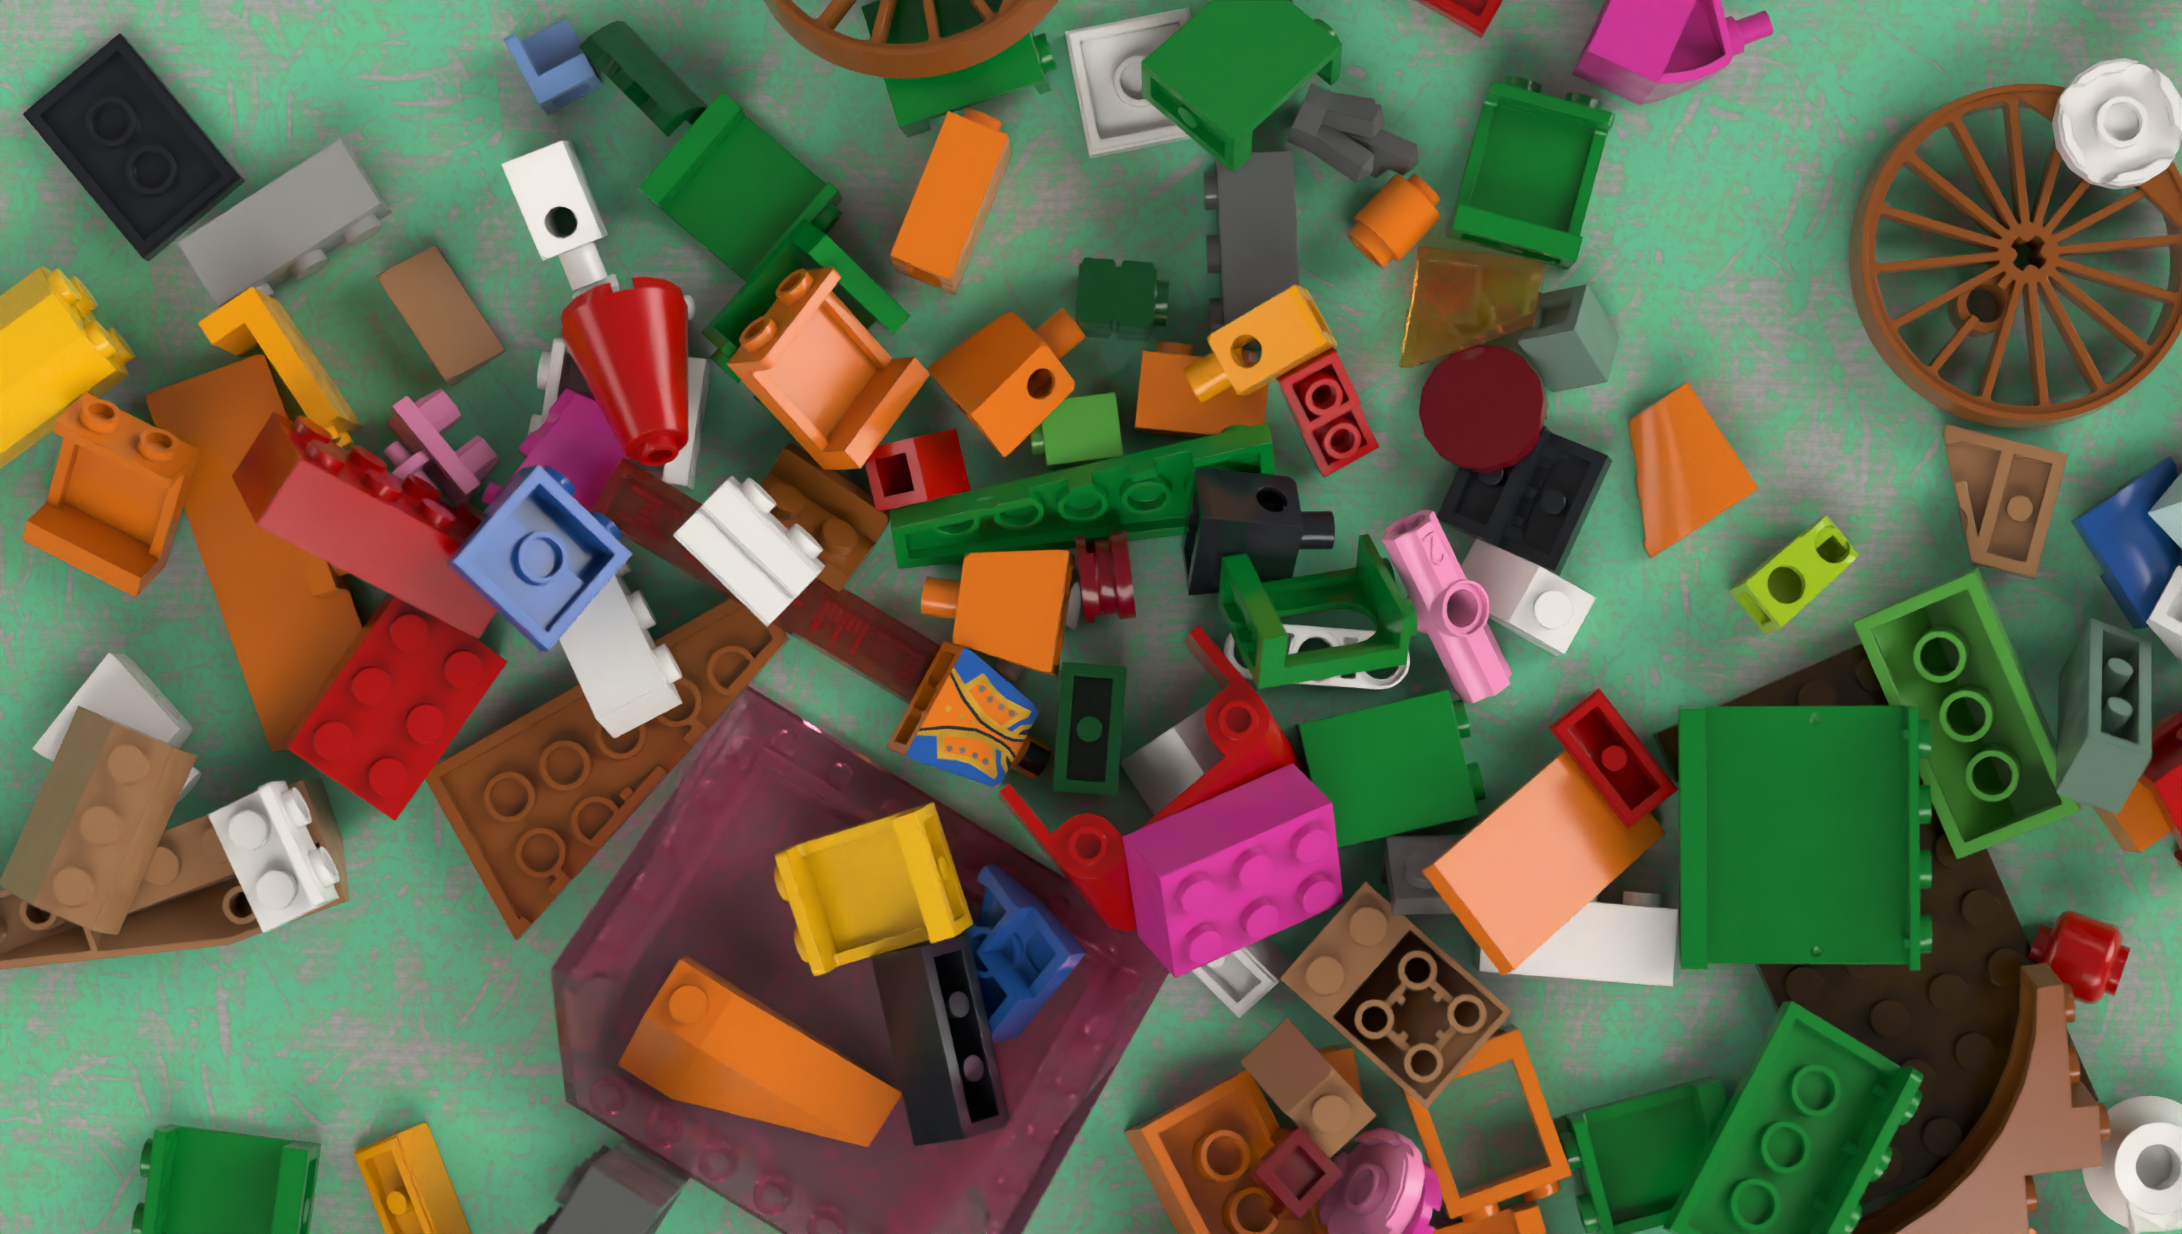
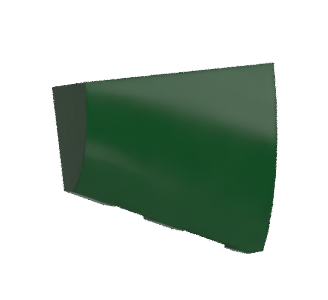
[579,21,708,137]

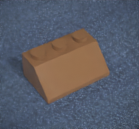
[0,706,197,935]

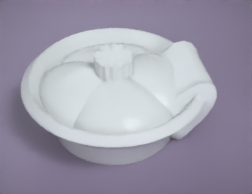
[2082,1096,2182,1234]

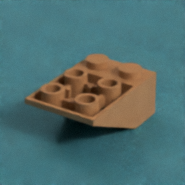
[1280,882,1513,1110]

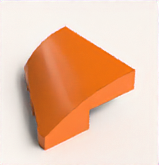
[1627,382,1759,558]

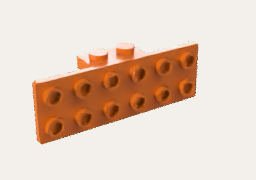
[146,354,364,752]

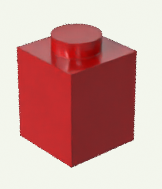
[865,428,971,512]

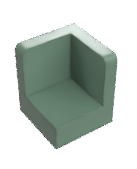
[1517,284,1619,392]

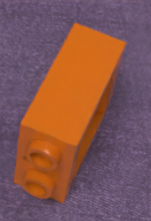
[1400,1024,1572,1224]

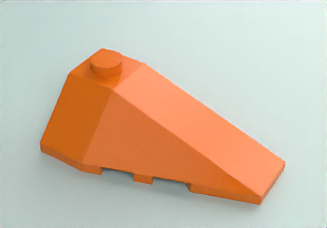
[618,955,902,1147]

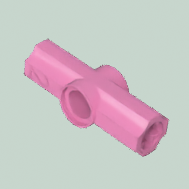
[1382,510,1512,703]

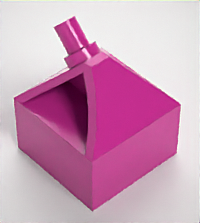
[1572,0,1774,106]

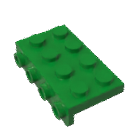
[1663,1001,1923,1234]

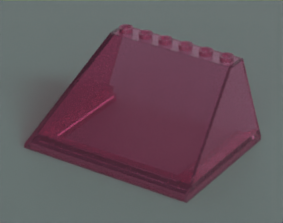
[550,686,1169,1234]

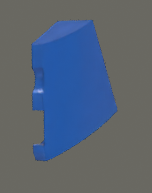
[2071,456,2182,629]
[964,864,1086,1042]

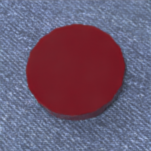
[1419,344,1549,473]

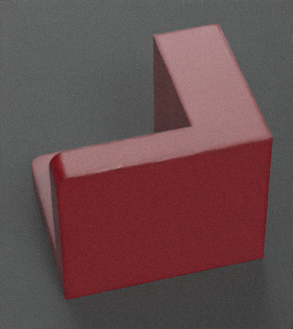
[1248,1126,1343,1220]

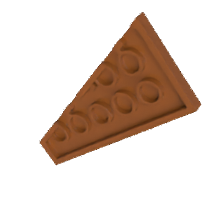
[425,596,790,940]

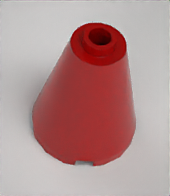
[560,277,689,466]

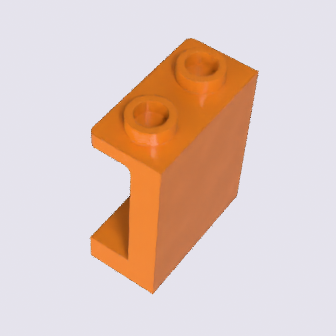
[727,267,930,470]
[22,392,200,597]

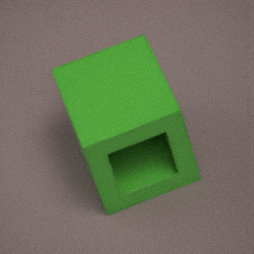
[1030,392,1123,470]

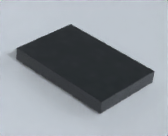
[23,33,246,262]

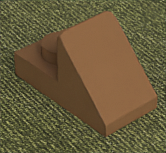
[1240,1018,1376,1158]

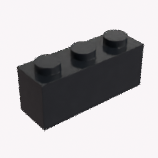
[871,935,1012,1146]

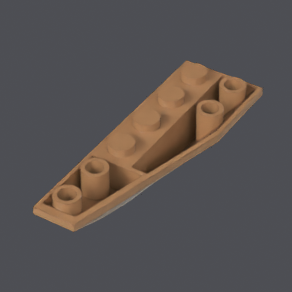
[0,778,350,970]

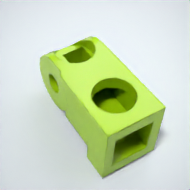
[1728,515,1860,634]

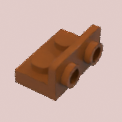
[759,443,891,593]

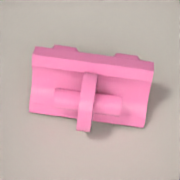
[383,389,499,509]

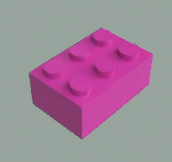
[1123,763,1344,978]

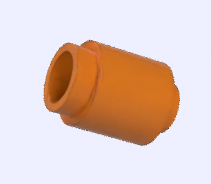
[1347,174,1441,269]

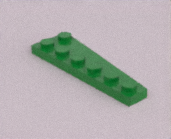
[889,423,1274,569]

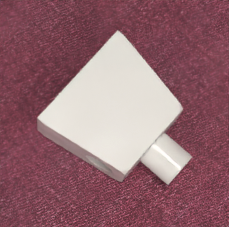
[502,140,608,291]
[32,652,202,803]

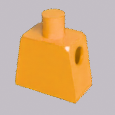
[1183,285,1339,403]

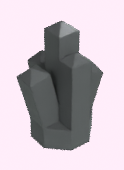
[1286,83,1419,182]

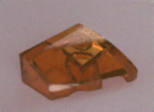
[1399,246,1547,369]

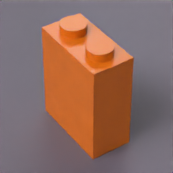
[890,108,1012,295]

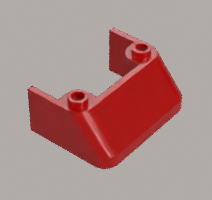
[999,625,1305,931]

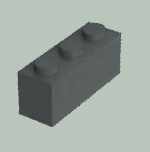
[1203,151,1299,351]

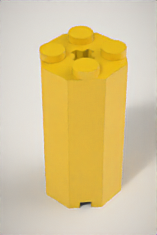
[0,266,135,469]

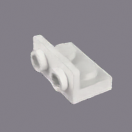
[208,781,339,933]

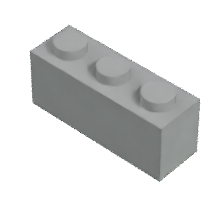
[177,139,392,308]

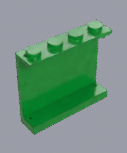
[1678,705,1932,970]

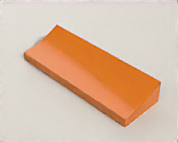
[1124,1069,1329,1234]

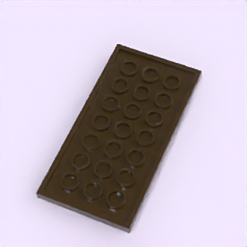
[1653,642,2099,1204]

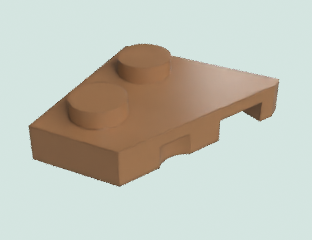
[1943,424,2068,580]

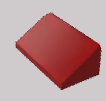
[1548,688,1678,829]

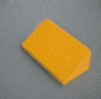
[353,1123,472,1234]

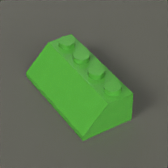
[1853,567,2081,860]

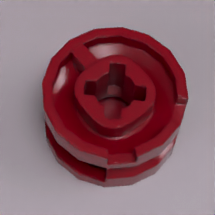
[1075,530,1136,624]

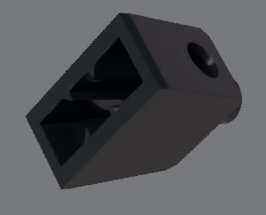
[1181,468,1335,595]

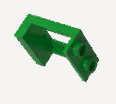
[1218,534,1417,689]

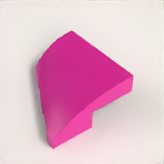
[481,388,628,515]

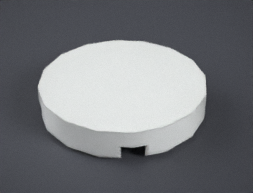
[2052,58,2182,190]

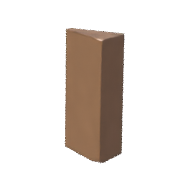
[377,245,506,386]

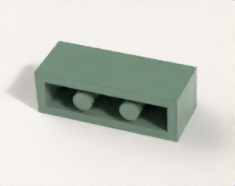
[2055,618,2152,814]

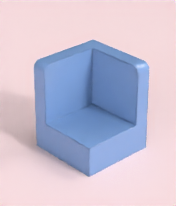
[504,19,604,115]

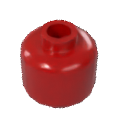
[2028,911,2131,1004]

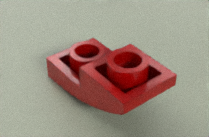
[1276,347,1379,477]

